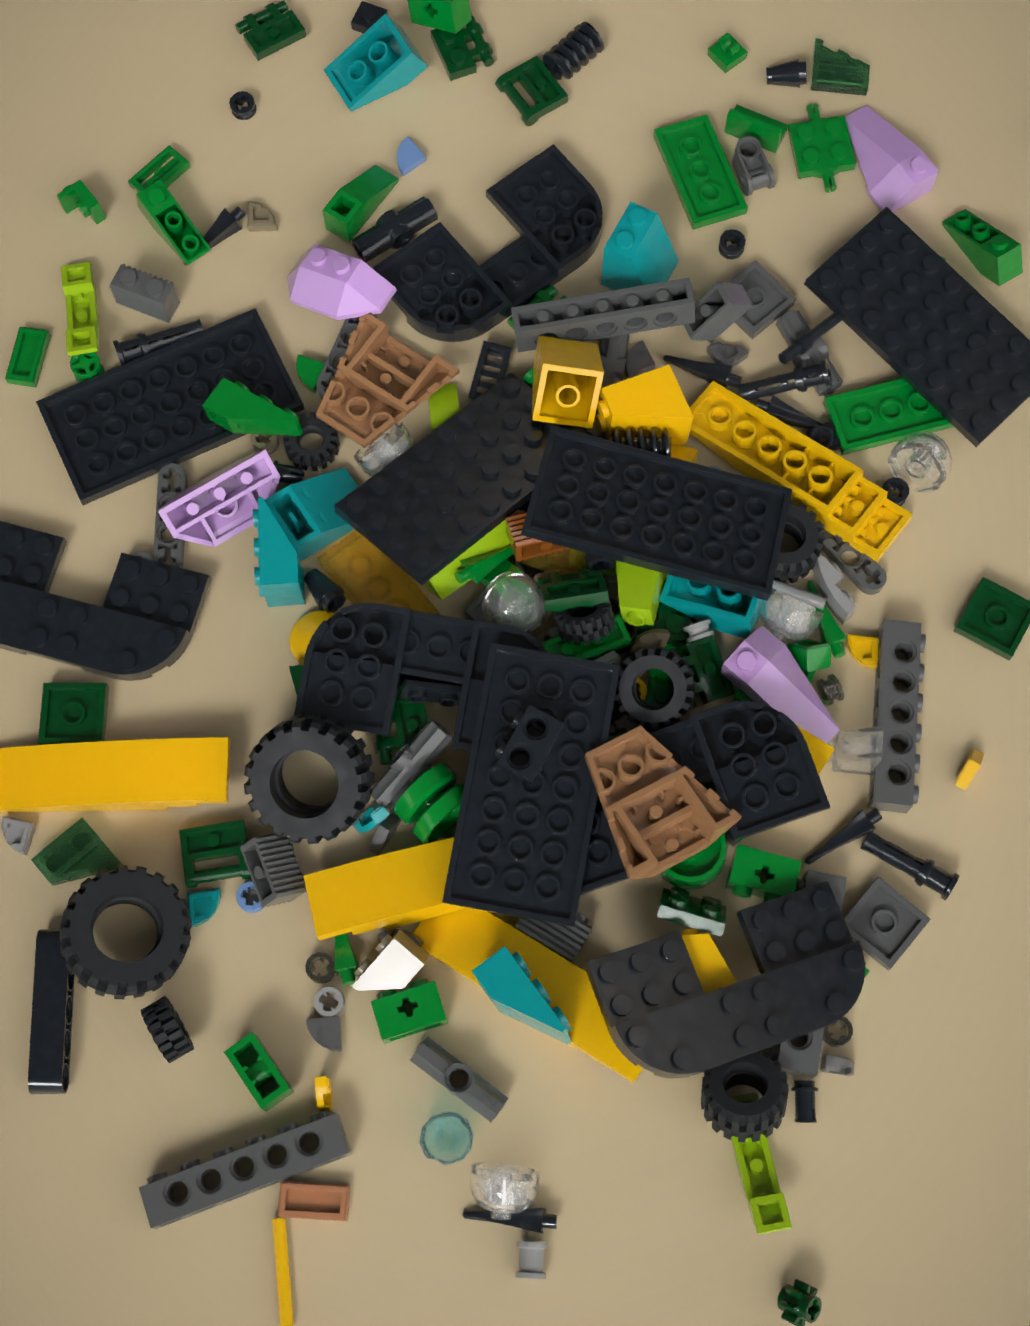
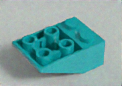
[265,467,358,562]
[253,497,305,607]
[472,946,572,1045]

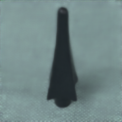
[183,206,246,266]
[663,355,742,388]
[755,395,823,429]
[805,808,883,865]
[462,1208,557,1234]

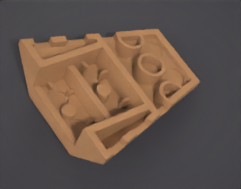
[316,313,460,448]
[584,725,742,880]

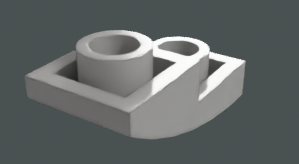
[813,555,857,624]

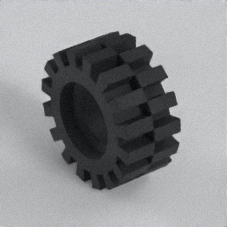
[283,412,340,471]
[554,599,615,646]
[140,996,194,1063]

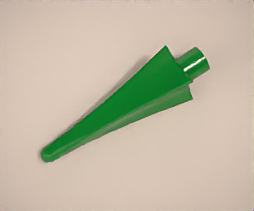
[455,545,514,584]
[807,581,847,659]
[334,933,358,985]

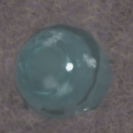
[419,1111,474,1165]

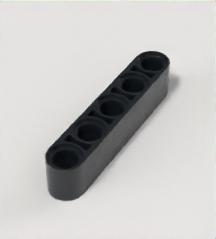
[28,929,75,1094]

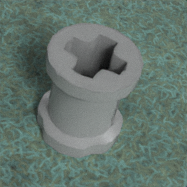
[515,1241,548,1279]

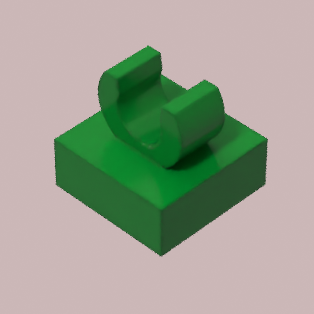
[707,33,748,73]

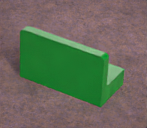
[724,104,788,153]

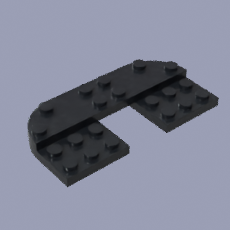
[372,144,603,342]
[0,521,211,681]
[294,603,548,751]
[580,701,831,896]
[584,881,865,1078]

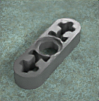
[821,524,887,595]

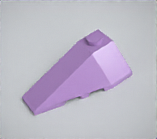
[845,105,939,212]
[721,626,839,744]

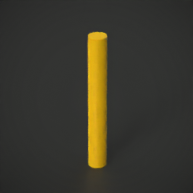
[272,1218,294,1326]

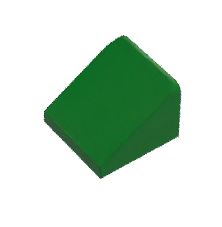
[786,639,831,672]

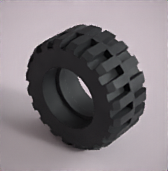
[244,714,375,844]
[59,865,192,1000]

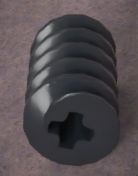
[543,22,604,80]
[609,428,671,457]

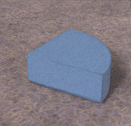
[397,137,426,176]

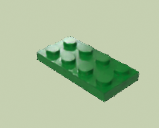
[653,114,748,230]
[823,378,954,455]

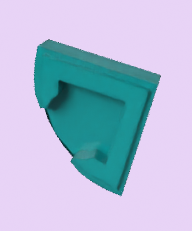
[352,803,390,833]
[187,889,221,927]

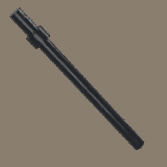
[778,312,842,364]

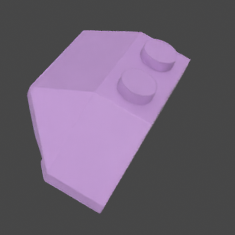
[287,244,397,320]
[157,449,281,547]

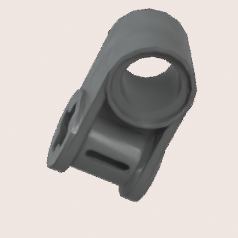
[732,136,776,196]

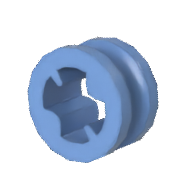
[236,881,263,913]

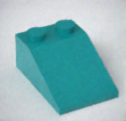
[324,13,428,111]
[659,574,765,639]

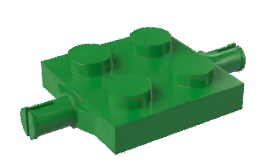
[788,104,856,193]

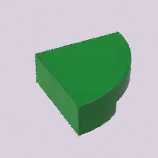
[296,354,325,393]

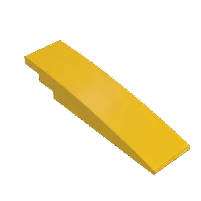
[690,381,913,563]
[0,737,230,813]
[303,837,467,941]
[414,908,643,1084]

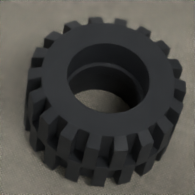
[774,500,824,583]
[614,647,696,729]
[701,1051,789,1143]

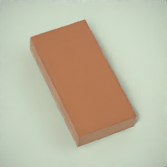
[277,1181,350,1221]

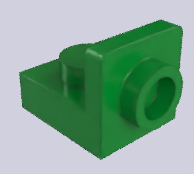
[57,180,106,224]

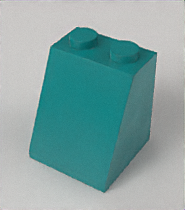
[601,201,679,290]

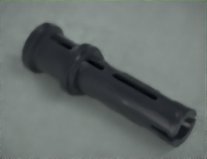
[113,319,203,365]
[738,359,832,401]
[860,831,960,901]

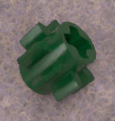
[777,1279,822,1326]

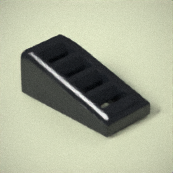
[468,341,513,400]

